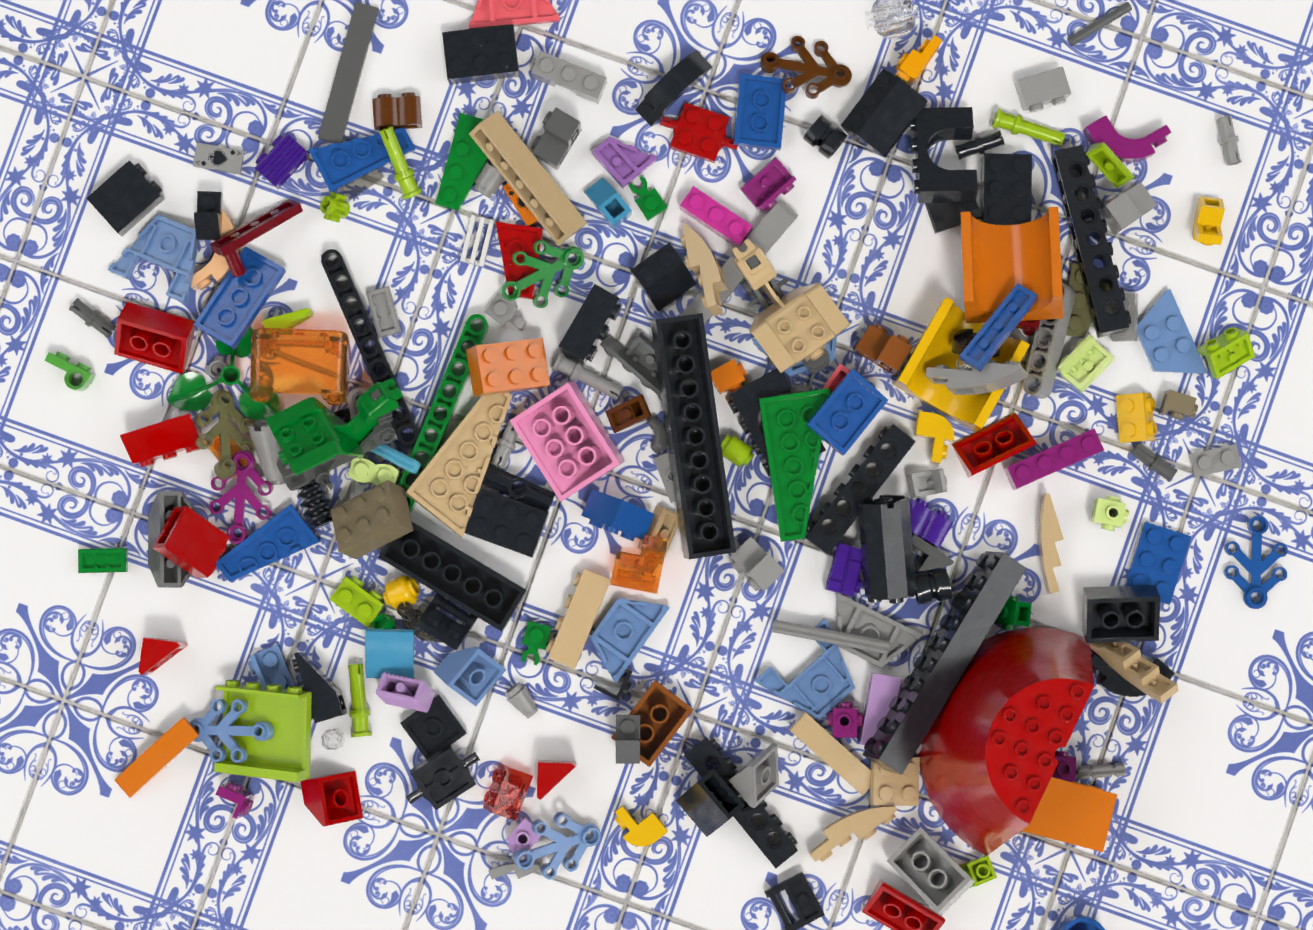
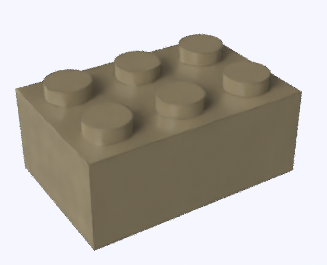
[330,480,413,559]

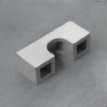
[531,51,607,104]

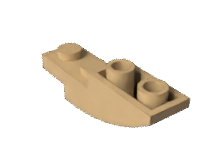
[681,224,728,316]
[809,806,897,862]

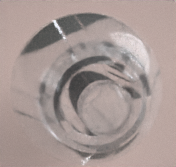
[865,0,920,40]

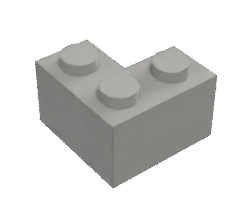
[1100,182,1157,235]
[730,537,785,592]

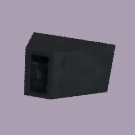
[292,652,348,723]

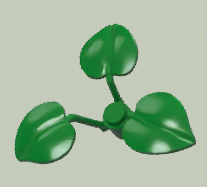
[168,327,280,420]

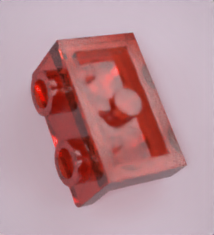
[483,763,533,821]

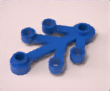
[1223,516,1288,609]

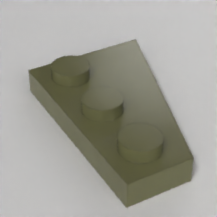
[1066,263,1109,338]

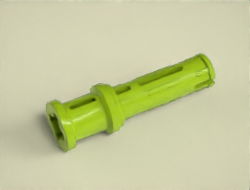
[992,108,1065,147]
[379,126,422,200]
[348,664,372,738]

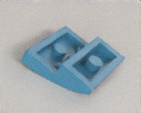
[365,628,415,679]

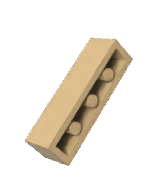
[546,569,611,669]

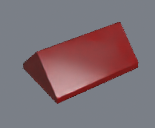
[952,413,1036,478]
[862,879,946,930]

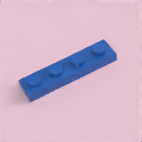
[960,283,1038,372]

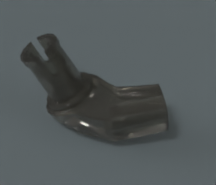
[397,602,443,643]

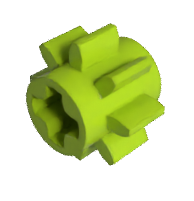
[320,192,350,223]

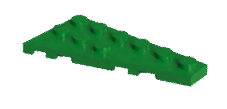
[759,388,830,542]

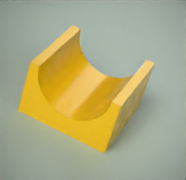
[893,297,1030,432]

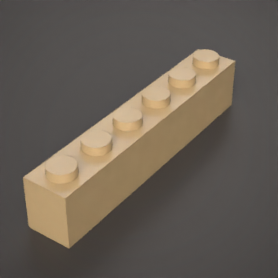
[469,111,587,246]

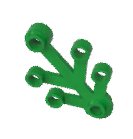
[500,240,584,308]

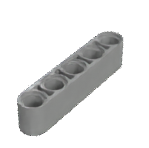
[1023,283,1076,399]

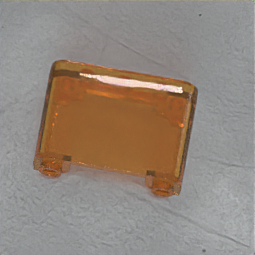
[250,328,351,405]

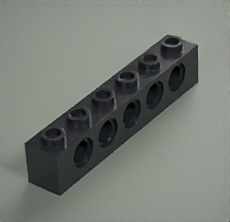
[804,424,916,556]
[684,737,798,869]

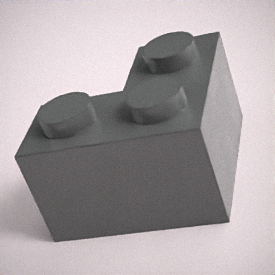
[531,107,582,170]

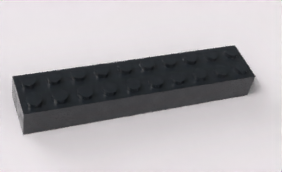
[650,313,736,560]
[862,551,1027,775]

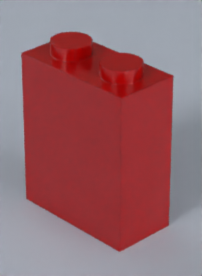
[153,506,230,578]

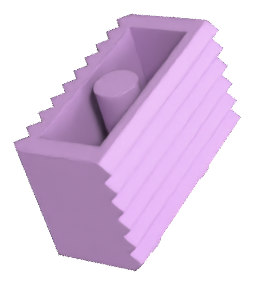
[376,672,435,713]

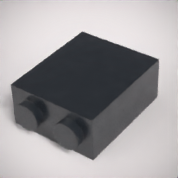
[86,160,164,237]
[676,769,745,837]

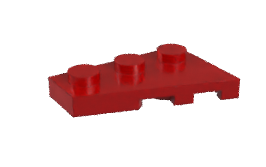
[496,222,543,300]

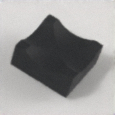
[925,201,982,234]

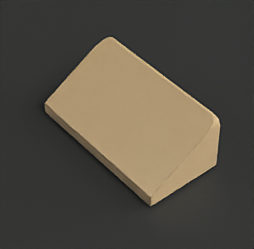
[637,505,679,560]

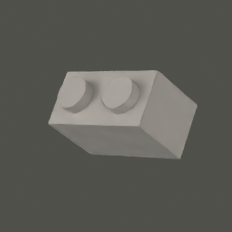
[1014,66,1071,113]

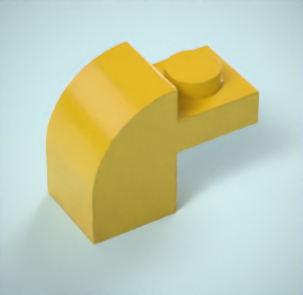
[1193,196,1225,246]
[914,411,954,464]
[614,805,668,846]

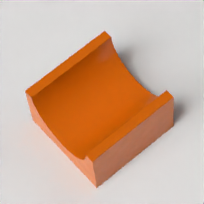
[961,207,1063,324]
[1021,777,1118,852]

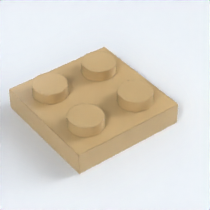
[870,757,920,806]

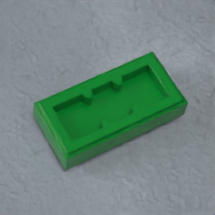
[78,548,128,573]

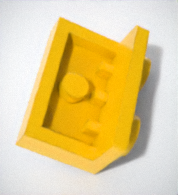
[1116,393,1157,443]

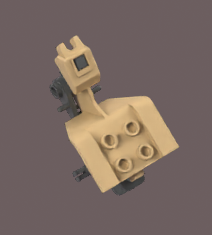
[732,239,850,374]

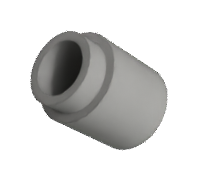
[474,163,504,198]

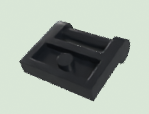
[415,593,478,651]
[764,871,825,930]

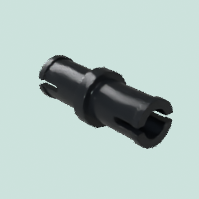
[954,130,1005,160]

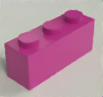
[680,186,753,248]

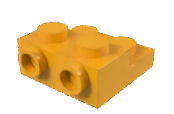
[895,35,943,87]

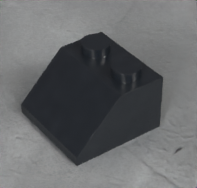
[630,242,697,312]

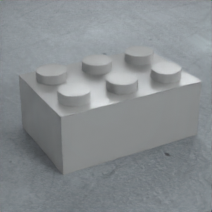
[887,827,975,916]

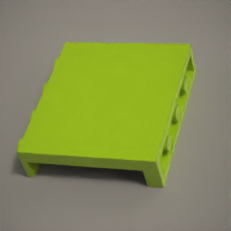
[214,679,312,782]

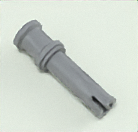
[552,351,623,400]

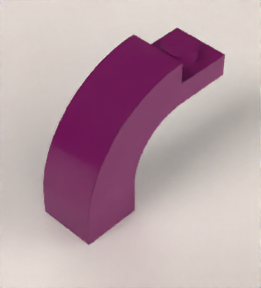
[1082,115,1172,163]

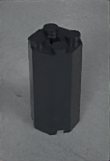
[857,494,917,604]

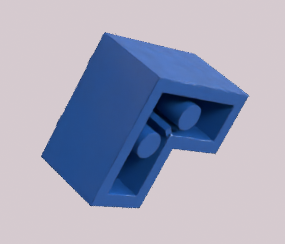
[581,489,655,541]

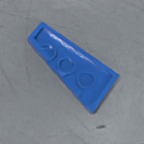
[308,128,415,192]
[216,504,321,582]

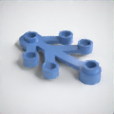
[190,699,274,763]
[513,812,601,880]

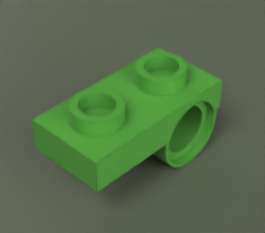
[44,351,95,392]

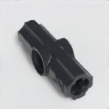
[482,465,556,512]

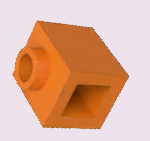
[711,359,747,395]

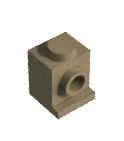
[1158,390,1198,420]

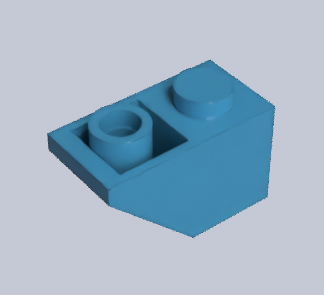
[584,177,632,229]

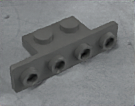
[600,333,661,400]

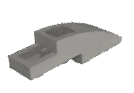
[925,360,1027,395]

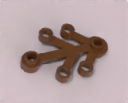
[760,36,852,99]

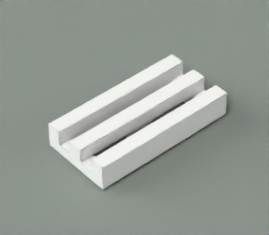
[460,215,495,267]

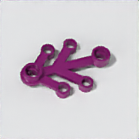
[209,450,273,544]

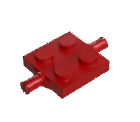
[660,103,738,164]

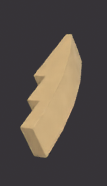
[1038,493,1064,594]
[1089,642,1179,704]
[789,712,871,796]

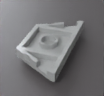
[837,594,922,668]

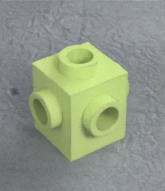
[1090,496,1129,531]

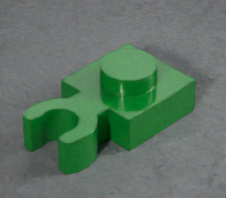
[629,176,668,221]
[521,621,552,665]

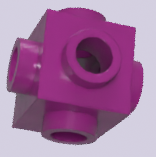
[828,702,863,738]

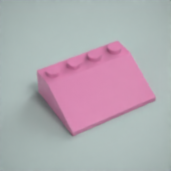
[510,381,625,502]

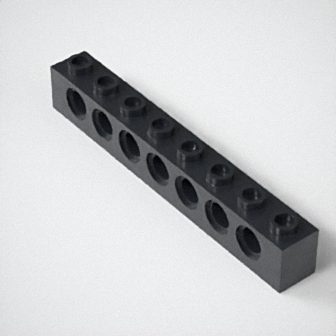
[1051,145,1131,338]

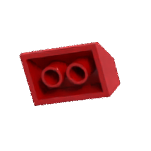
[114,302,195,374]
[120,413,205,468]

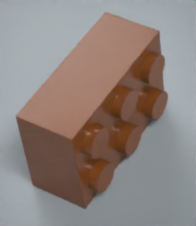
[611,680,694,767]

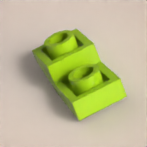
[960,855,997,888]

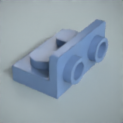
[248,644,296,689]

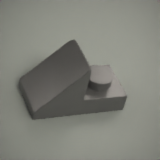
[912,534,954,572]
[615,715,640,764]

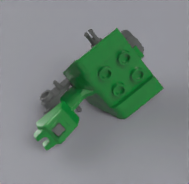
[265,378,403,491]

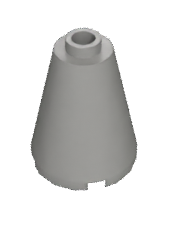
[248,420,290,485]

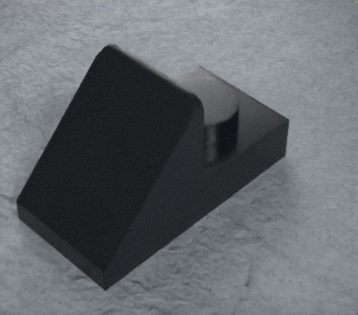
[194,191,223,241]

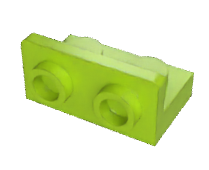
[1197,327,1255,379]
[330,575,386,628]

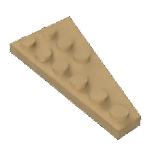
[405,393,512,538]

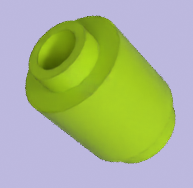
[721,434,754,468]

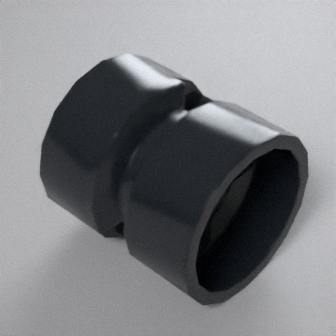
[803,115,848,160]
[915,569,952,605]

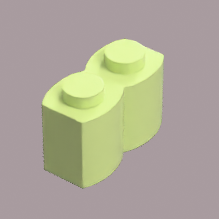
[348,458,401,486]

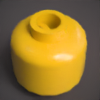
[383,575,420,610]

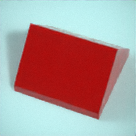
[138,637,188,676]
[537,760,577,800]

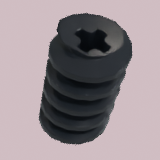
[296,479,333,528]

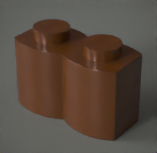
[372,92,423,131]

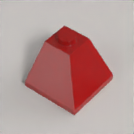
[300,771,363,827]

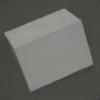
[729,743,779,808]

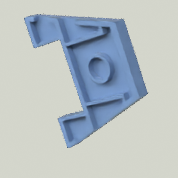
[108,214,199,305]
[755,619,855,720]

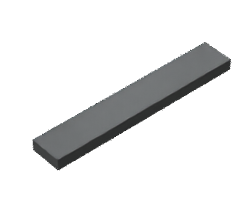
[318,2,379,143]

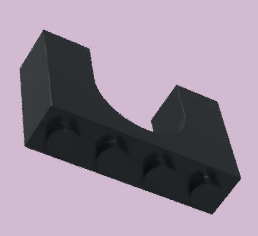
[909,107,978,203]
[727,368,826,477]

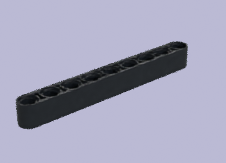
[321,249,420,447]

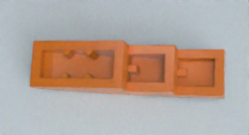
[114,717,200,798]

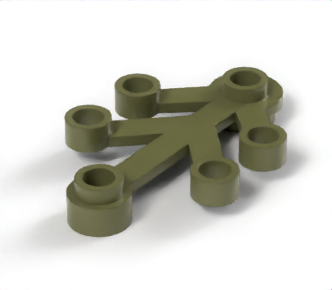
[195,390,255,480]

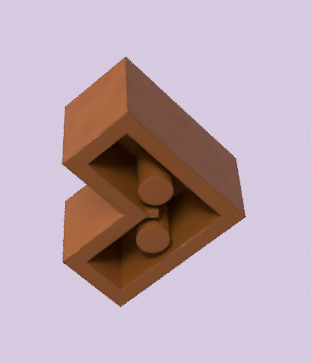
[853,324,913,376]

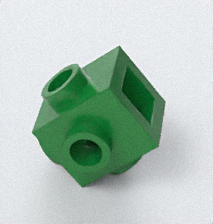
[994,596,1032,630]

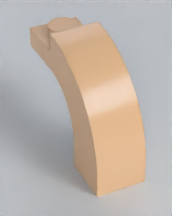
[191,209,239,291]

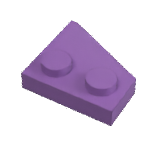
[591,137,657,189]

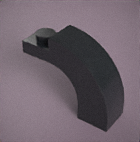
[635,50,713,127]
[1091,654,1175,697]

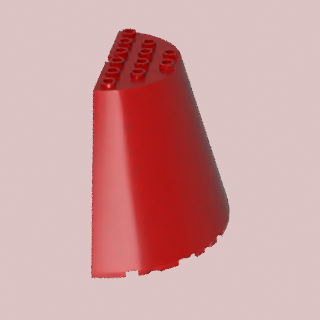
[918,627,1094,856]

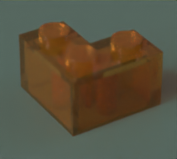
[610,534,668,594]

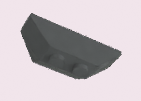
[148,491,199,588]

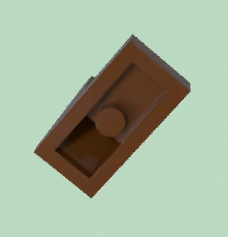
[605,394,652,433]

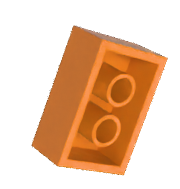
[466,338,550,397]

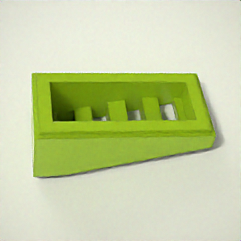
[261,308,314,339]

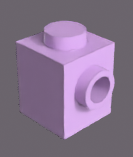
[506,817,541,856]

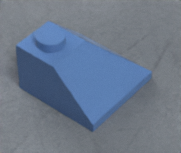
[434,646,507,706]

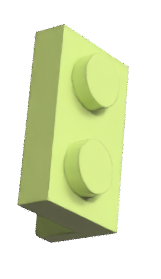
[1057,334,1115,393]

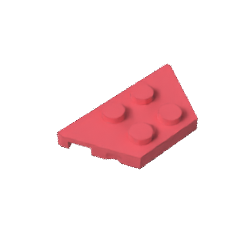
[469,0,560,29]

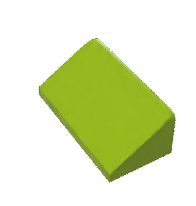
[1086,142,1134,188]

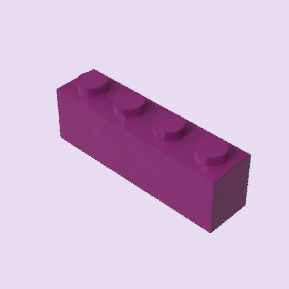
[1004,428,1104,490]

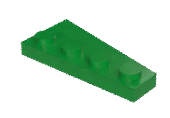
[435,113,488,211]

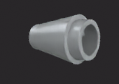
[505,682,538,719]

